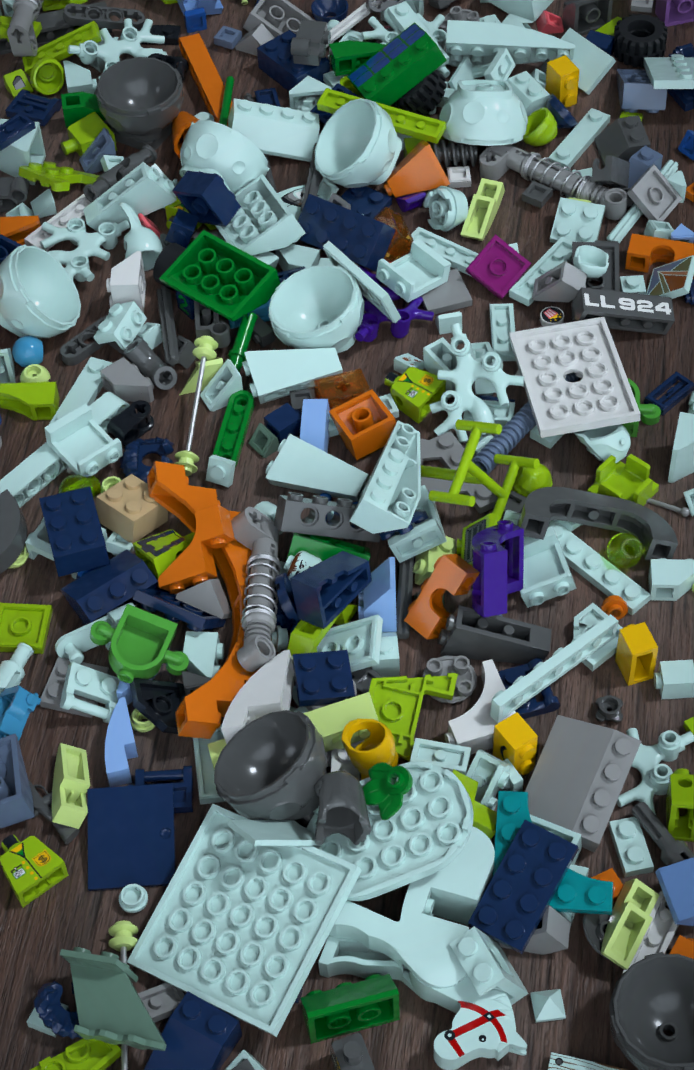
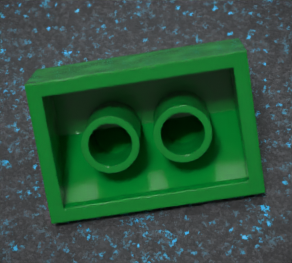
[286,533,370,561]
[300,974,400,1044]

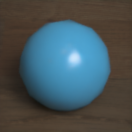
[12,335,43,368]

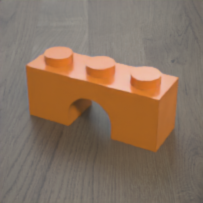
[625,233,694,280]
[404,554,480,640]

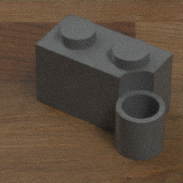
[291,19,331,66]
[0,177,30,212]
[194,300,231,348]

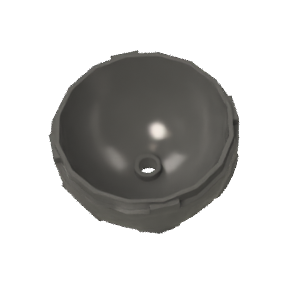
[95,57,184,141]
[214,710,328,820]
[610,952,694,1070]

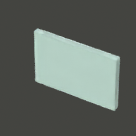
[228,820,320,846]

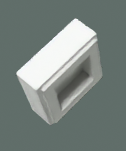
[447,166,471,188]

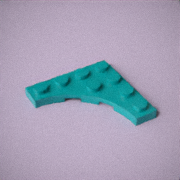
[493,791,613,915]

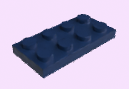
[468,820,579,954]

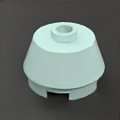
[425,186,468,231]

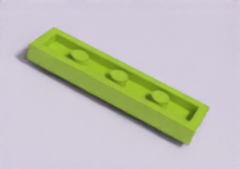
[22,21,102,76]

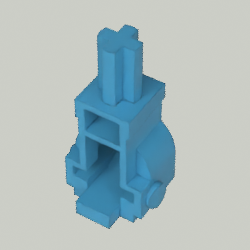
[0,685,41,741]

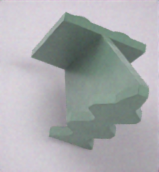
[60,947,167,1051]

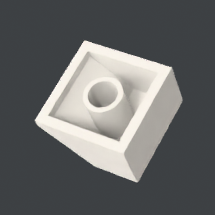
[106,251,147,313]

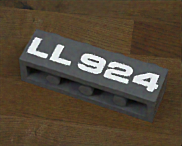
[573,287,675,335]

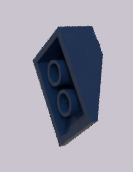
[144,991,242,1070]

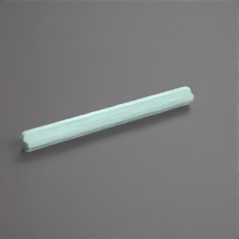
[607,160,678,243]

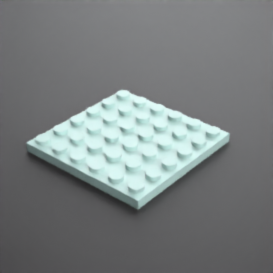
[127,804,362,1037]

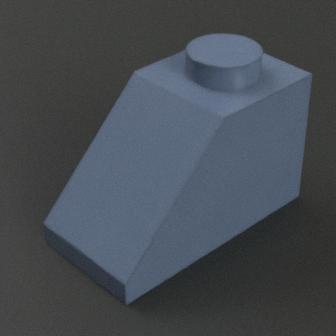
[615,145,663,188]

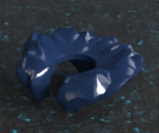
[120,436,174,484]
[33,980,82,1039]

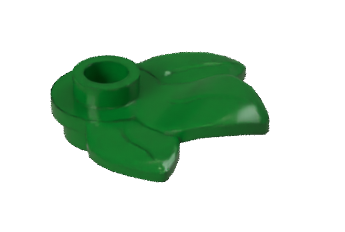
[363,762,413,821]

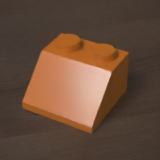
[329,389,396,461]

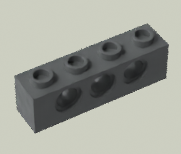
[274,492,380,543]

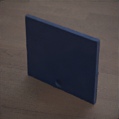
[87,783,176,891]

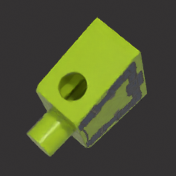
[132,530,195,580]

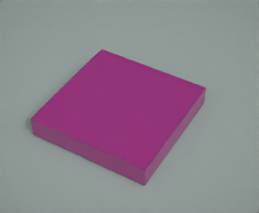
[465,234,532,300]

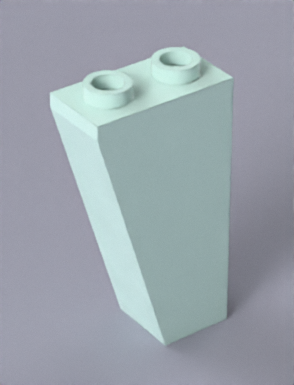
[83,162,177,232]
[242,348,344,404]
[265,434,370,501]

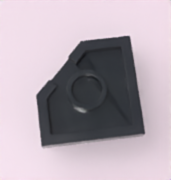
[130,678,186,734]

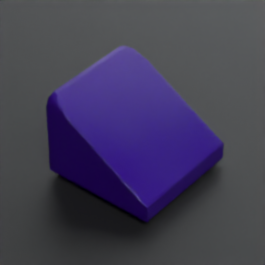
[396,192,426,213]

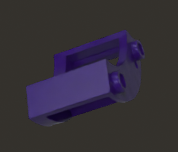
[471,520,524,617]

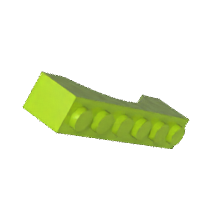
[0,382,60,420]

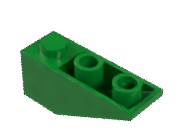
[61,92,106,128]

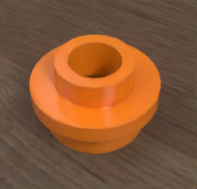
[601,595,628,620]

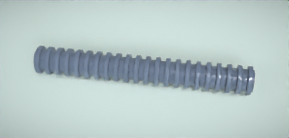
[472,373,579,475]

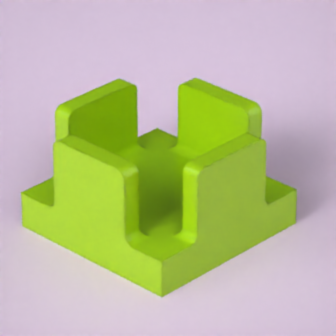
[587,454,659,506]

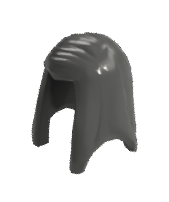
[314,771,371,845]

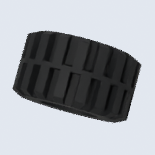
[613,14,668,67]
[393,69,446,116]

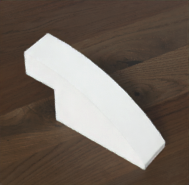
[221,650,295,744]

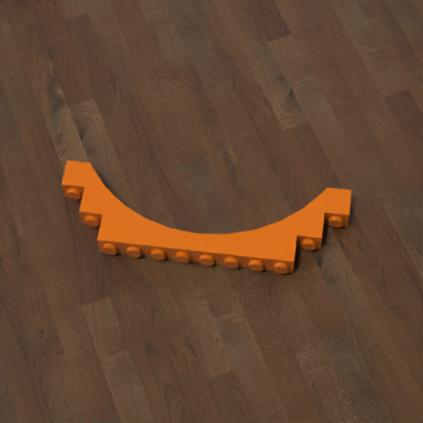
[147,461,261,739]

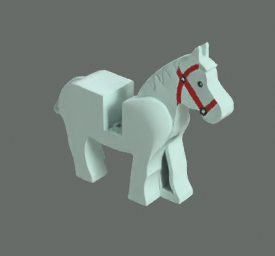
[318,826,527,1070]

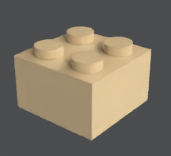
[96,474,168,543]

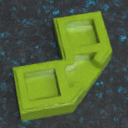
[452,769,497,839]

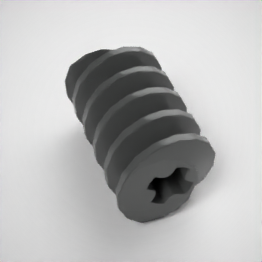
[432,140,477,168]

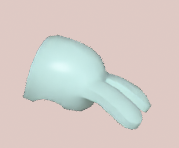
[119,202,163,271]

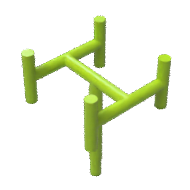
[421,419,540,526]

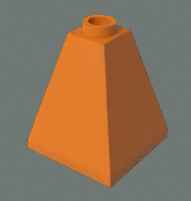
[383,140,450,197]

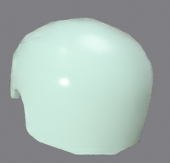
[573,245,609,278]

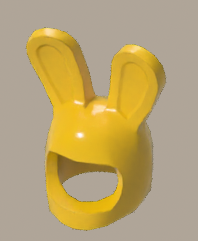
[341,719,398,780]

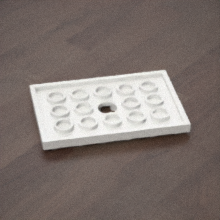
[509,317,641,438]

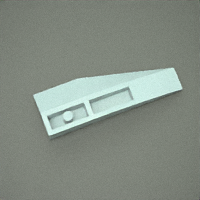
[446,20,575,67]
[350,420,421,534]

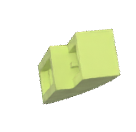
[460,178,505,241]
[52,743,90,829]
[601,878,660,970]

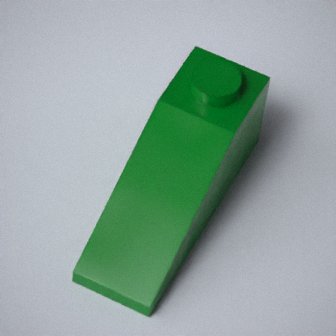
[329,40,387,76]

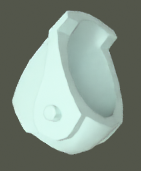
[574,424,631,464]

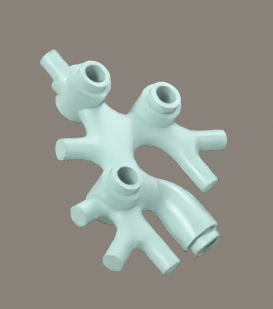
[362,8,450,78]
[68,18,167,73]
[40,218,130,282]
[429,323,524,444]
[616,728,694,815]

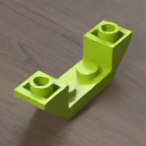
[287,604,358,656]

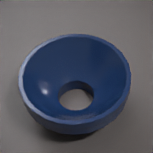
[311,0,348,24]
[546,94,579,129]

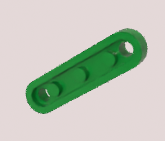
[213,390,254,467]

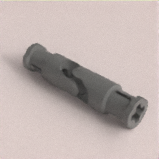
[83,145,157,203]

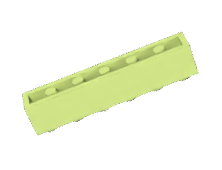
[207,692,379,768]

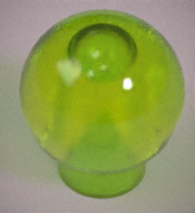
[59,474,101,496]
[606,533,643,569]

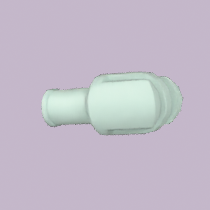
[0,643,34,694]

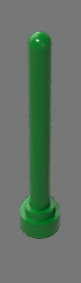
[219,76,234,126]

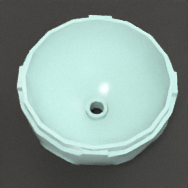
[439,79,528,146]
[314,98,402,188]
[179,120,270,194]
[0,244,81,338]
[268,264,364,353]

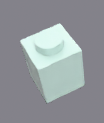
[654,659,694,700]

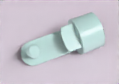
[55,602,136,664]

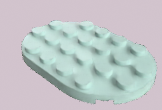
[304,761,473,901]

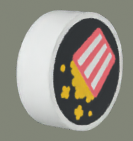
[540,306,564,327]

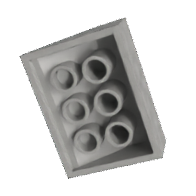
[525,715,641,852]

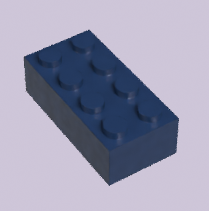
[298,194,396,272]

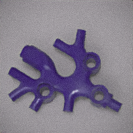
[355,266,434,342]

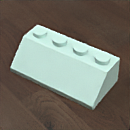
[228,98,320,162]

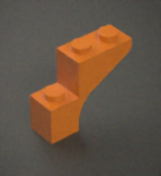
[0,216,41,245]
[158,504,235,594]

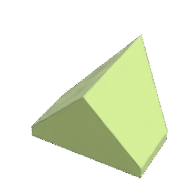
[179,357,223,395]

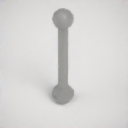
[646,498,690,517]

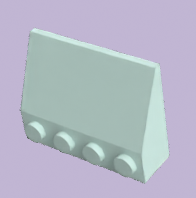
[215,174,306,256]

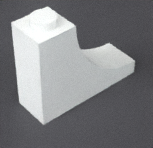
[445,659,516,754]

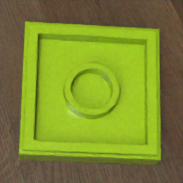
[0,603,53,654]

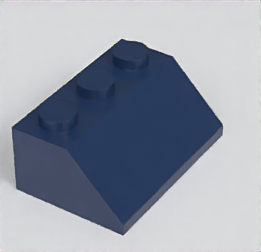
[60,550,158,625]

